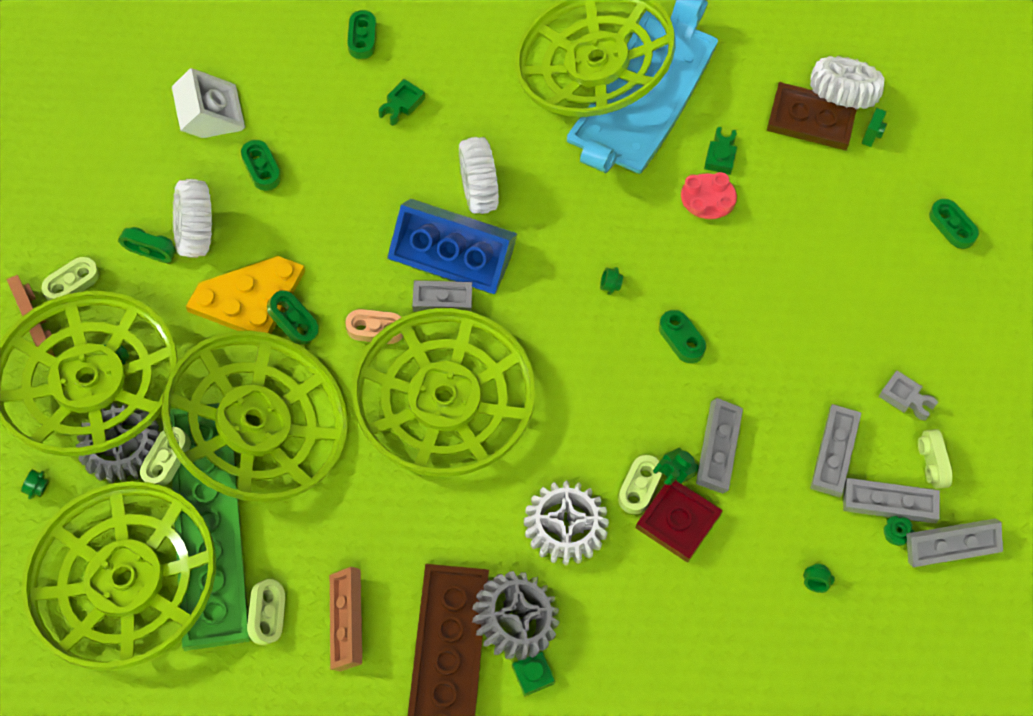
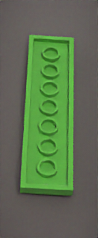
[170,403,250,651]

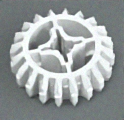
[810,56,885,109]
[459,137,499,214]
[172,179,212,258]
[524,480,609,566]

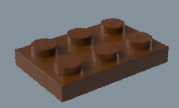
[766,82,857,151]

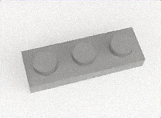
[696,398,743,494]
[810,404,861,498]
[843,478,940,523]
[906,518,1003,567]

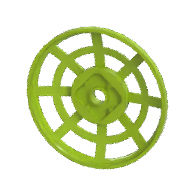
[515,0,676,117]
[0,291,178,456]
[352,308,535,476]
[161,331,347,502]
[22,481,216,671]

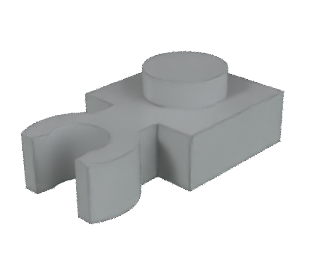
[879,371,938,421]

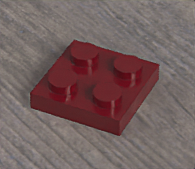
[635,480,723,563]

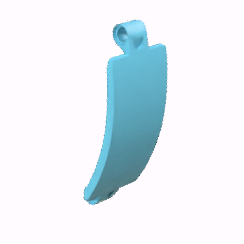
[567,0,718,174]

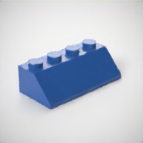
[387,199,518,294]

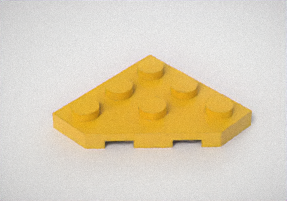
[186,256,305,334]

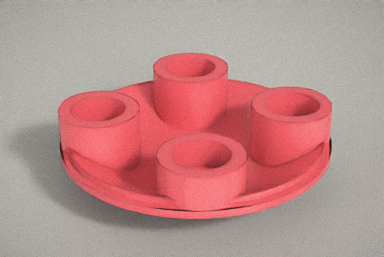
[681,172,737,219]

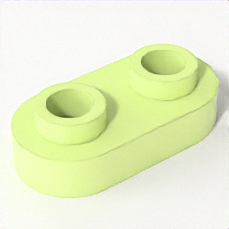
[42,257,99,301]
[140,427,191,486]
[918,429,952,489]
[618,455,662,514]
[247,579,285,645]

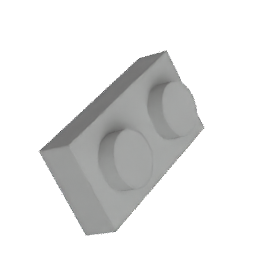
[412,280,472,312]

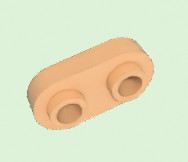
[345,309,403,344]

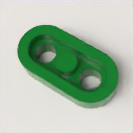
[347,10,376,59]
[241,140,281,191]
[929,199,979,249]
[118,227,176,263]
[267,291,319,345]
[659,310,706,364]

